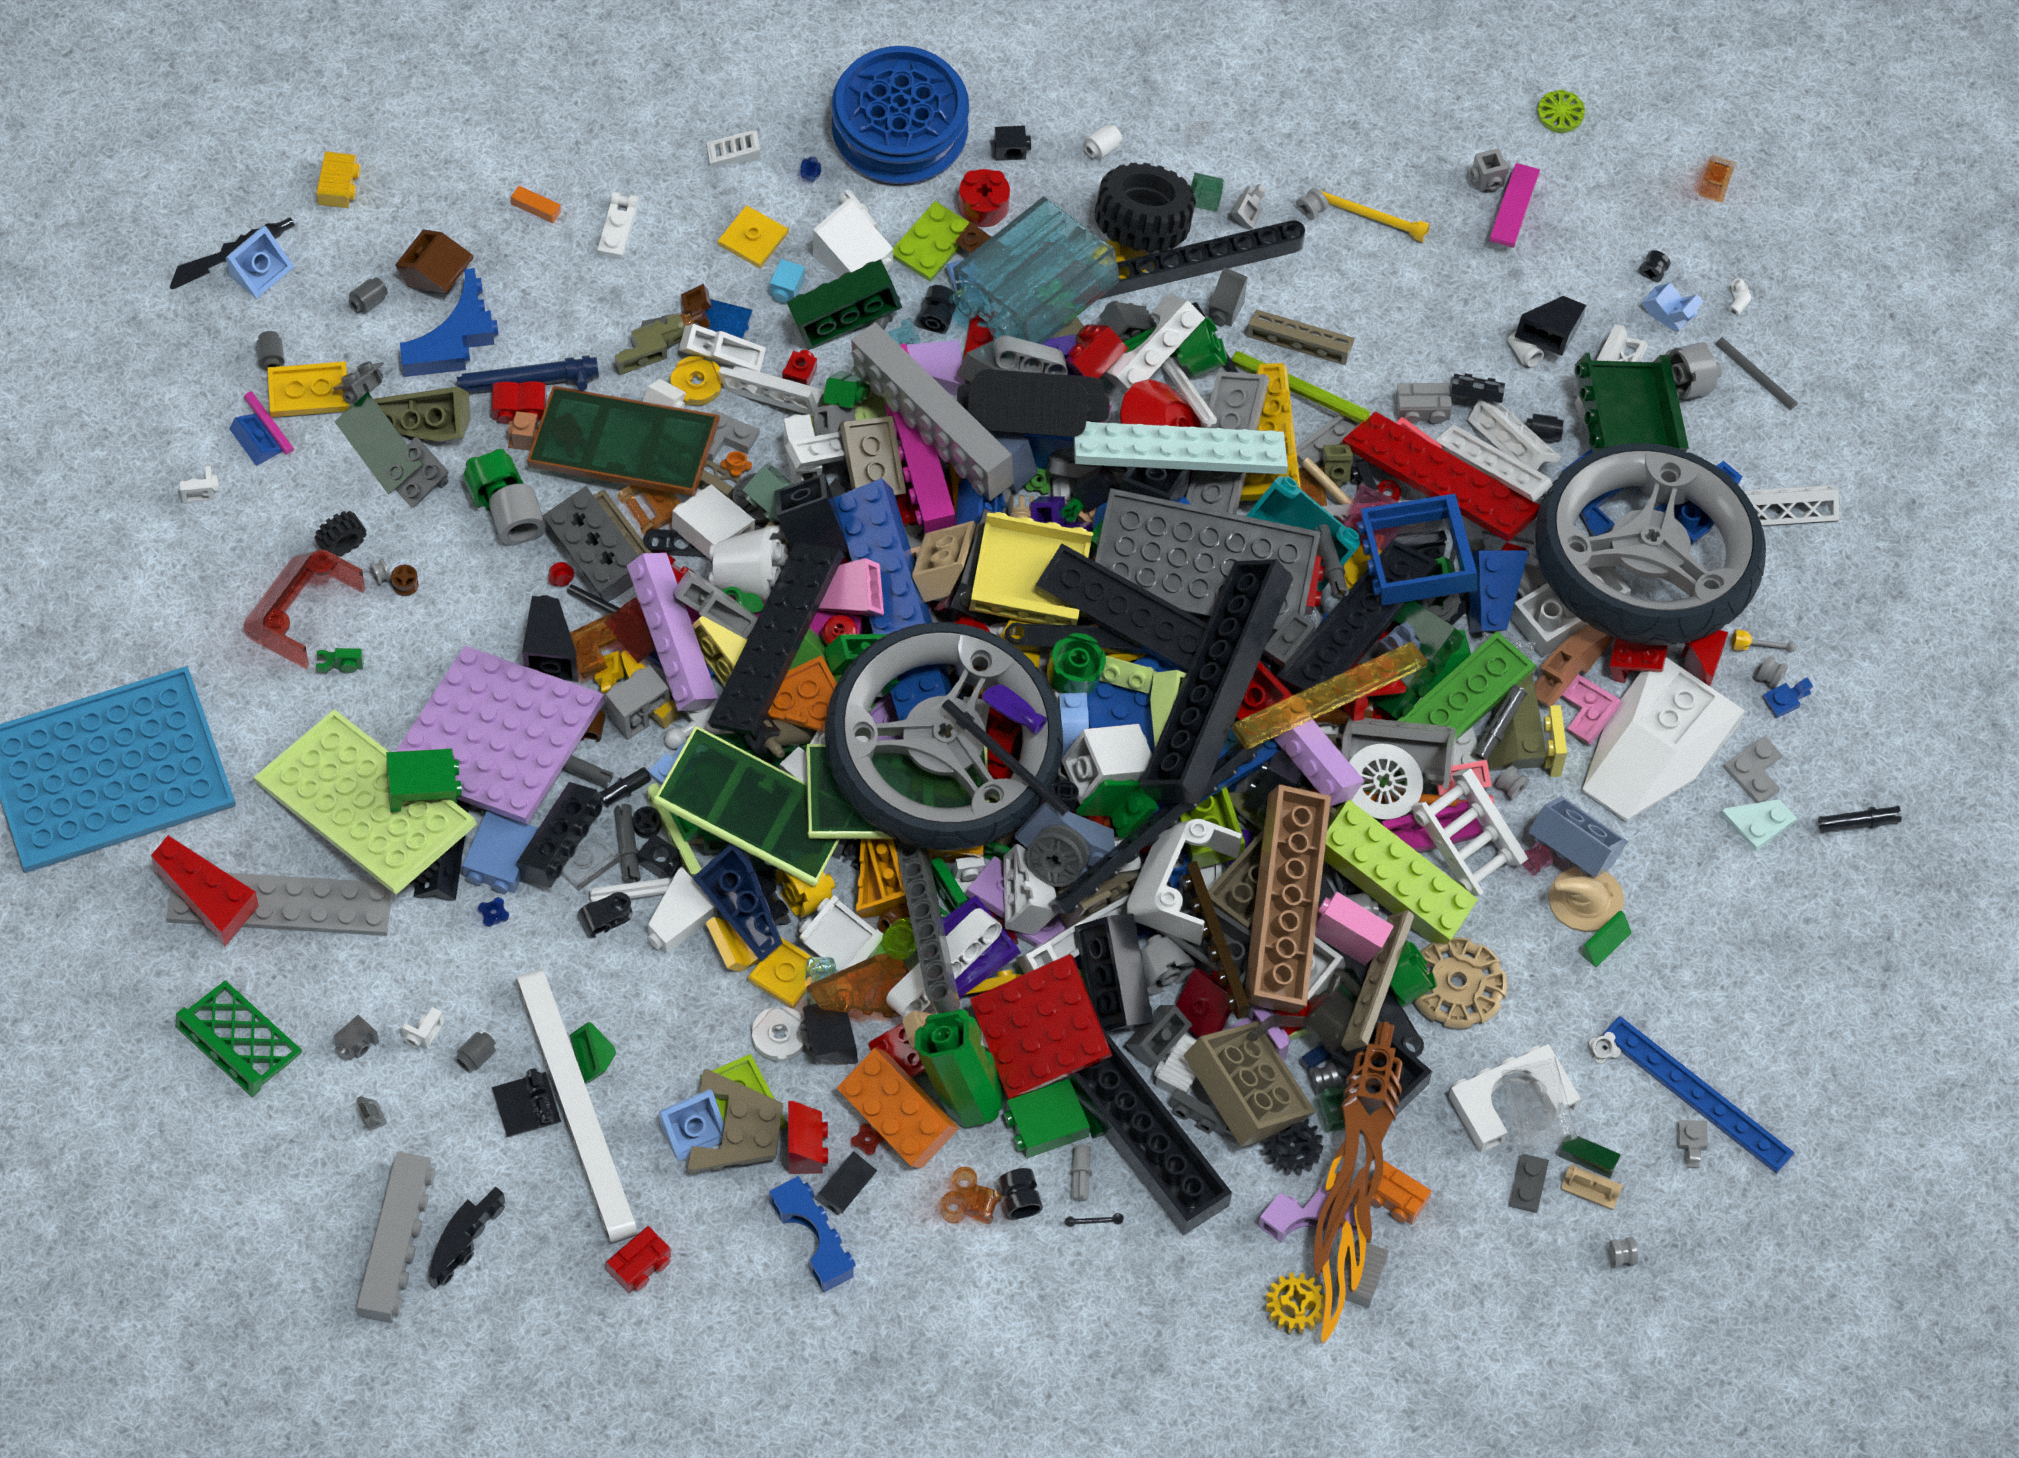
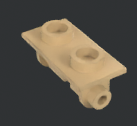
[1561,1164,1623,1210]

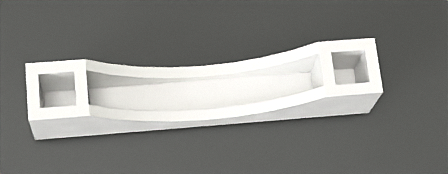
[1016,885,1167,974]

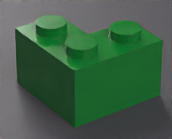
[825,634,899,697]

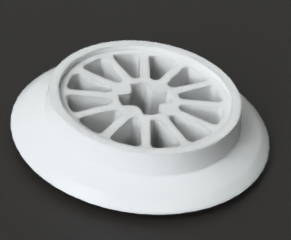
[1349,744,1423,819]

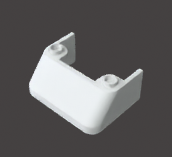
[1127,819,1242,945]

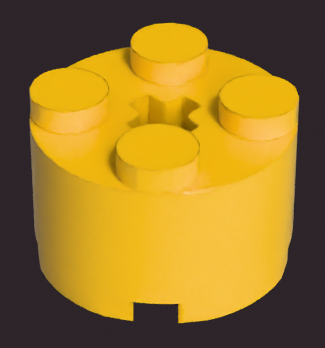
[775,853,835,918]

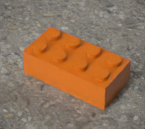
[837,1048,960,1169]

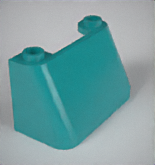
[1246,476,1361,592]

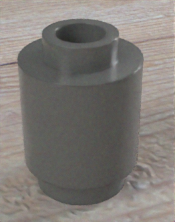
[349,277,388,314]
[256,331,285,371]
[455,1032,496,1073]

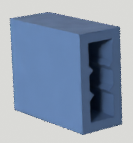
[462,811,538,894]

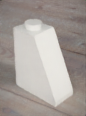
[648,867,718,954]

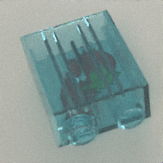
[953,196,1120,345]

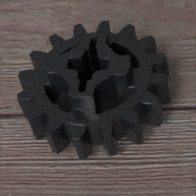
[1262,1118,1324,1175]

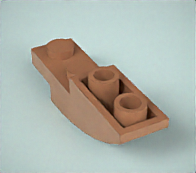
[1534,624,1614,708]

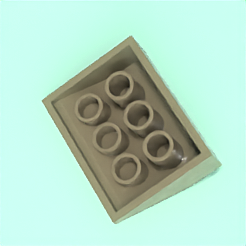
[1183,1021,1316,1147]

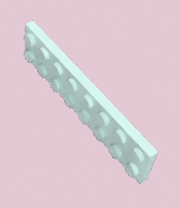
[1073,421,1288,474]

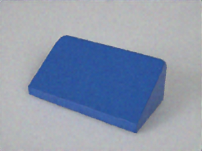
[229,414,283,466]

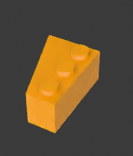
[856,827,908,918]

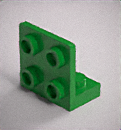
[1076,779,1158,839]

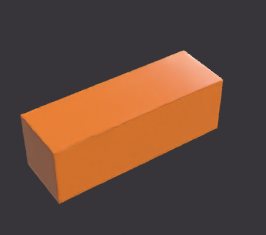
[511,185,561,223]

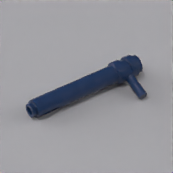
[457,355,599,394]

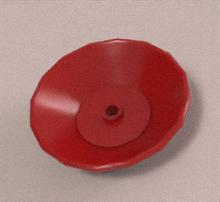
[1120,379,1202,490]

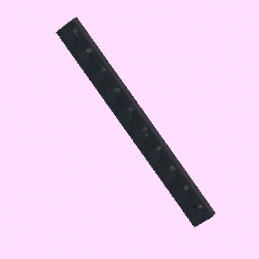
[1048,737,1263,914]

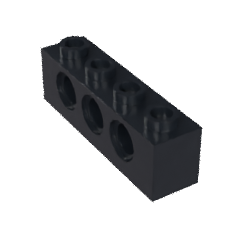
[516,782,603,888]

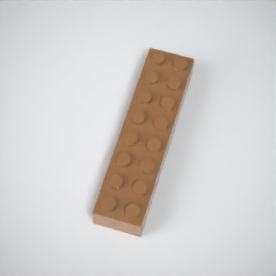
[1245,784,1331,1014]

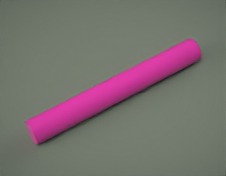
[244,391,294,455]

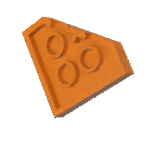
[767,655,837,732]

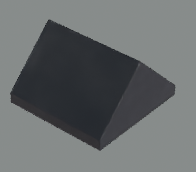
[802,997,858,1064]

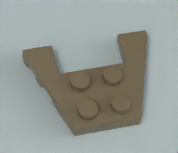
[688,1069,783,1174]

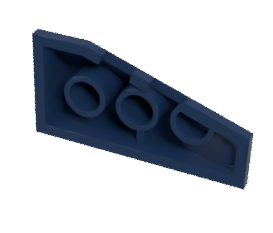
[692,844,783,962]

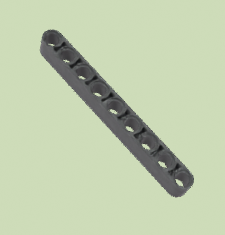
[894,839,960,1014]

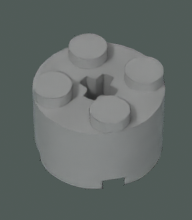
[1665,342,1722,400]
[1141,935,1195,995]

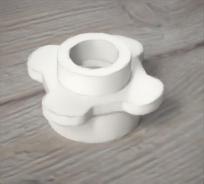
[1589,1032,1621,1064]

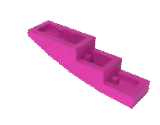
[1489,163,1540,248]

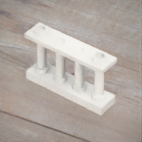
[1411,768,1528,896]

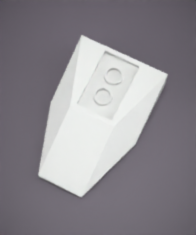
[1582,657,1745,821]

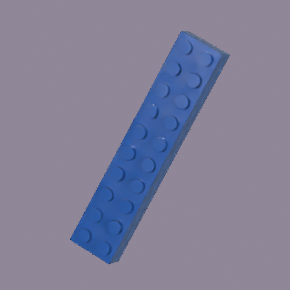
[834,478,953,721]

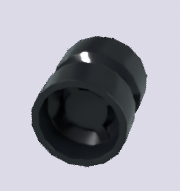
[917,285,959,334]
[998,1168,1043,1220]

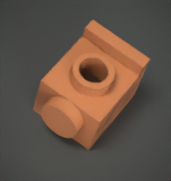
[508,411,538,451]

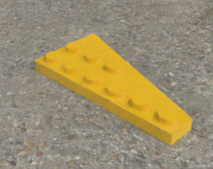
[1240,363,1301,501]

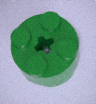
[1177,317,1227,378]
[463,448,523,511]
[1047,633,1106,696]
[1389,940,1437,1007]

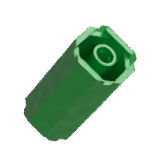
[915,1009,1003,1128]

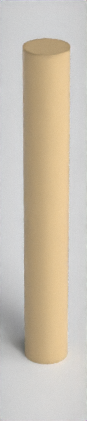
[1301,457,1355,505]

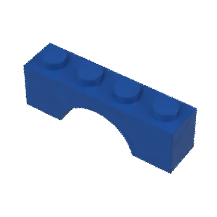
[769,1176,856,1293]

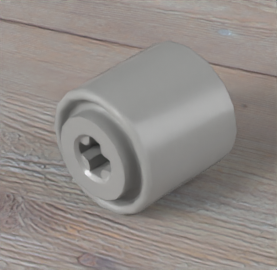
[489,484,546,545]

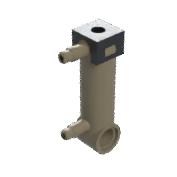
[744,716,816,758]

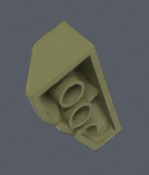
[1488,673,1546,771]

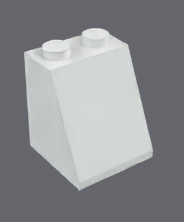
[813,198,893,278]
[1061,724,1152,805]

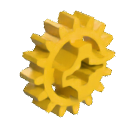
[1265,1272,1325,1334]

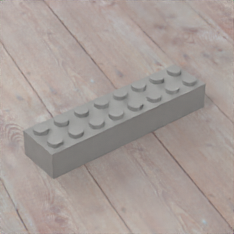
[851,322,1014,501]

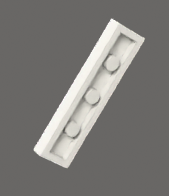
[1575,324,1648,419]
[718,365,825,416]
[1468,399,1561,471]
[1743,485,1839,525]

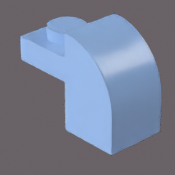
[1641,283,1703,330]
[1059,693,1089,756]

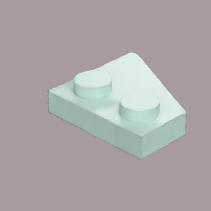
[1721,799,1797,851]

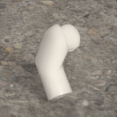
[1728,278,1751,317]

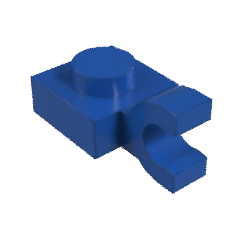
[1763,677,1813,718]

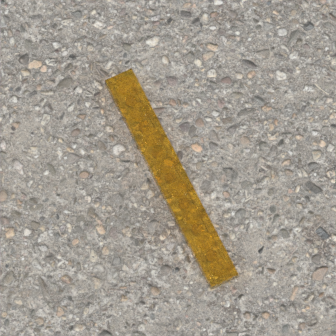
[1232,641,1427,750]

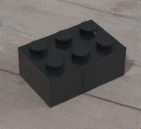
[1331,1022,1432,1115]

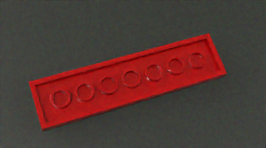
[1342,411,1540,542]

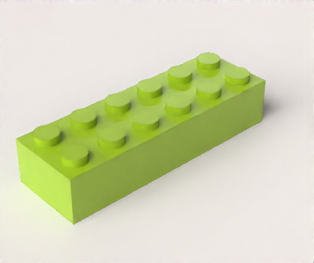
[1324,799,1478,945]

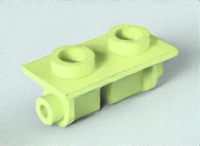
[1100,656,1157,694]

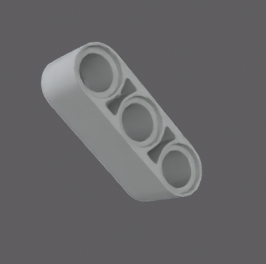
[993,335,1068,375]

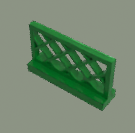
[175,980,302,1098]

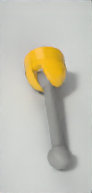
[1732,629,1796,652]

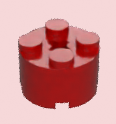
[958,169,1010,227]

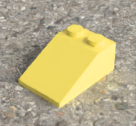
[692,616,747,687]

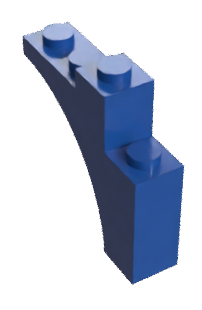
[400,268,499,377]

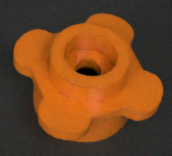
[720,451,752,477]

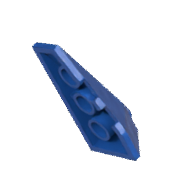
[1655,460,1743,544]

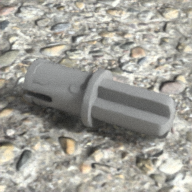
[1070,1145,1092,1201]

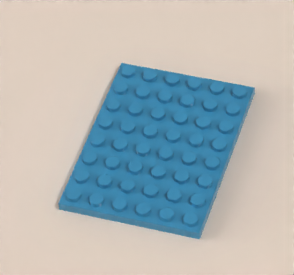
[0,666,236,873]

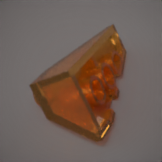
[806,951,910,1018]

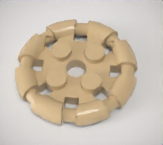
[1414,937,1507,1029]

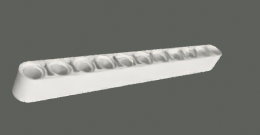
[516,968,638,1244]

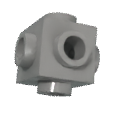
[1470,148,1509,191]

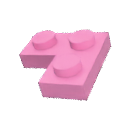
[1562,674,1622,745]

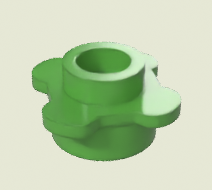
[1025,466,1054,494]

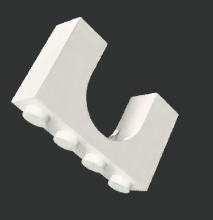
[1104,293,1205,391]
[1449,1044,1581,1153]

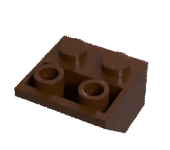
[395,229,474,293]

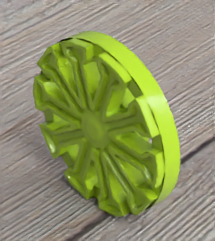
[1537,89,1585,133]

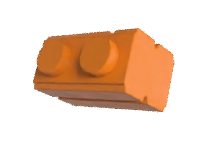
[1368,1161,1432,1225]

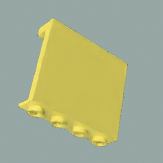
[969,512,1093,625]

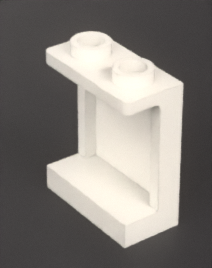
[799,895,886,981]

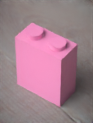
[1315,892,1394,966]

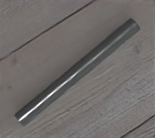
[1716,337,1798,410]

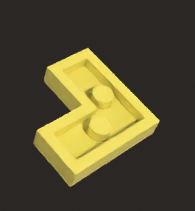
[1543,705,1567,777]

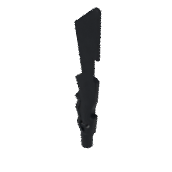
[170,217,295,290]

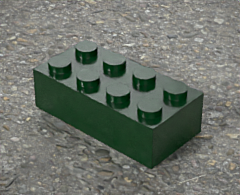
[786,259,902,350]

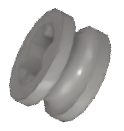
[370,558,391,585]

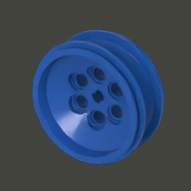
[832,46,969,184]

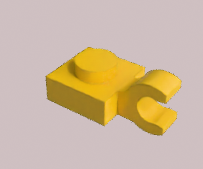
[594,651,623,693]

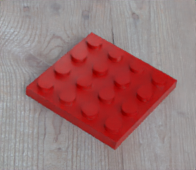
[970,954,1112,1100]

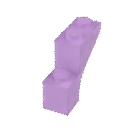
[1258,1185,1358,1243]

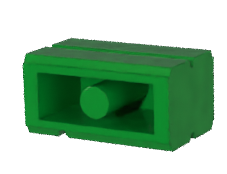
[823,371,871,408]

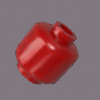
[822,615,858,647]

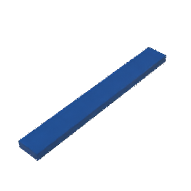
[1602,1016,1795,1174]

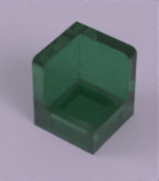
[1191,172,1224,212]

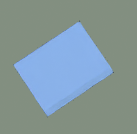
[226,226,294,299]
[659,1089,725,1162]

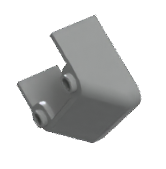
[1342,718,1456,789]

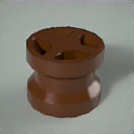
[391,564,419,597]

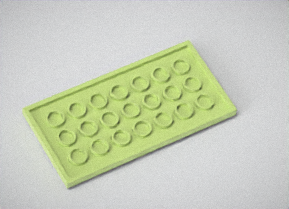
[254,709,477,895]

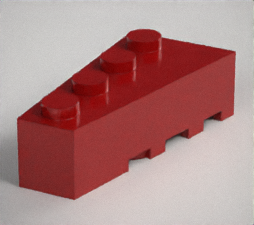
[151,835,259,947]

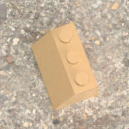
[912,521,976,602]

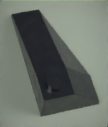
[944,508,998,626]

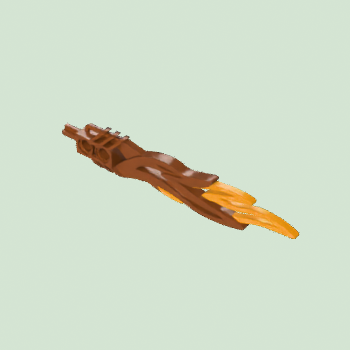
[1314,1022,1402,1344]

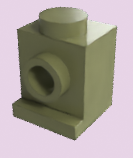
[1321,445,1353,487]

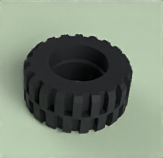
[1094,162,1196,252]

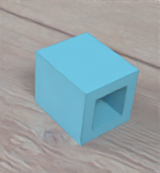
[770,259,805,303]

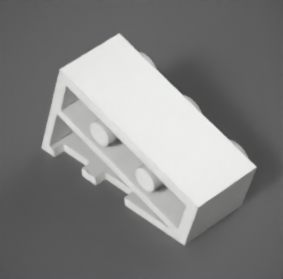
[1004,844,1058,935]

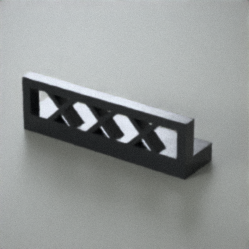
[413,799,470,901]

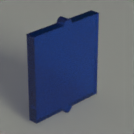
[705,299,753,339]

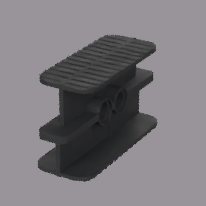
[957,369,1110,437]

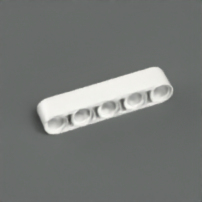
[886,908,1002,1018]

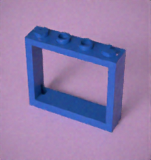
[1357,494,1477,606]

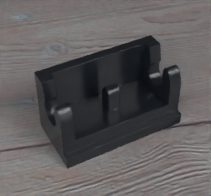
[815,1151,878,1215]

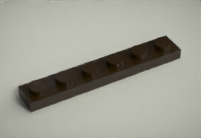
[1182,861,1249,1019]

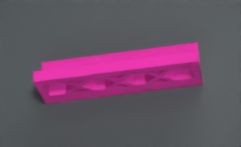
[1381,801,1483,852]

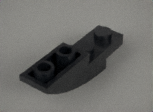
[429,1186,505,1289]

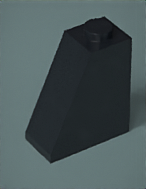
[1515,296,1587,356]

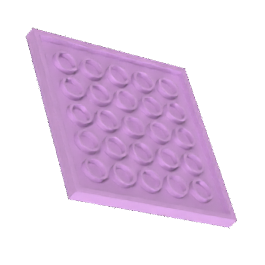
[395,646,605,824]

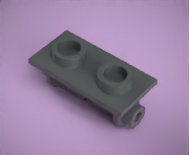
[333,361,384,403]

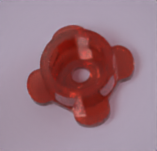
[851,1123,884,1155]

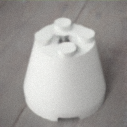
[709,525,791,602]

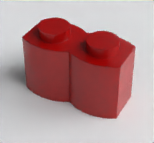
[492,382,547,424]

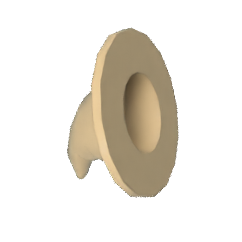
[1548,866,1624,932]

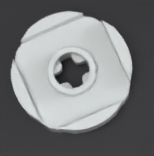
[752,1007,805,1062]

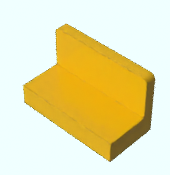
[706,917,759,972]

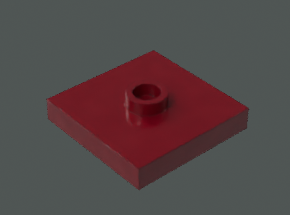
[1176,968,1232,1038]

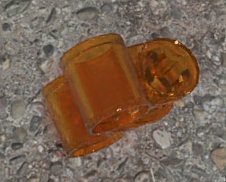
[941,1166,1002,1224]

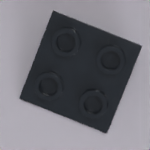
[492,1068,561,1137]

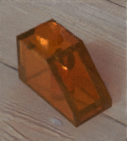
[1699,155,1737,203]

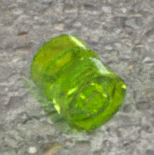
[882,918,917,960]

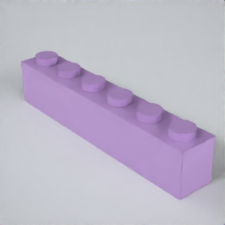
[627,553,718,711]

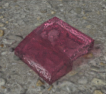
[1343,483,1399,551]

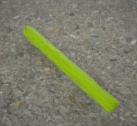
[1231,351,1370,423]

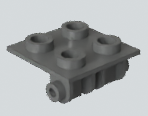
[388,436,449,508]

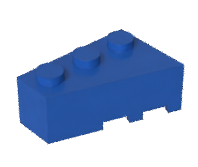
[956,478,1006,531]
[1469,551,1529,633]

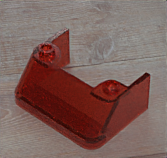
[244,550,365,669]

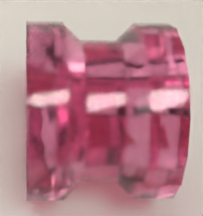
[1522,842,1553,875]

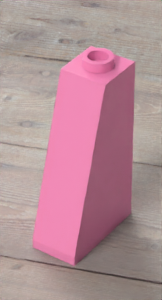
[818,558,884,616]

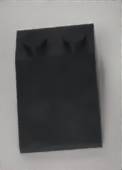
[1246,749,1302,811]

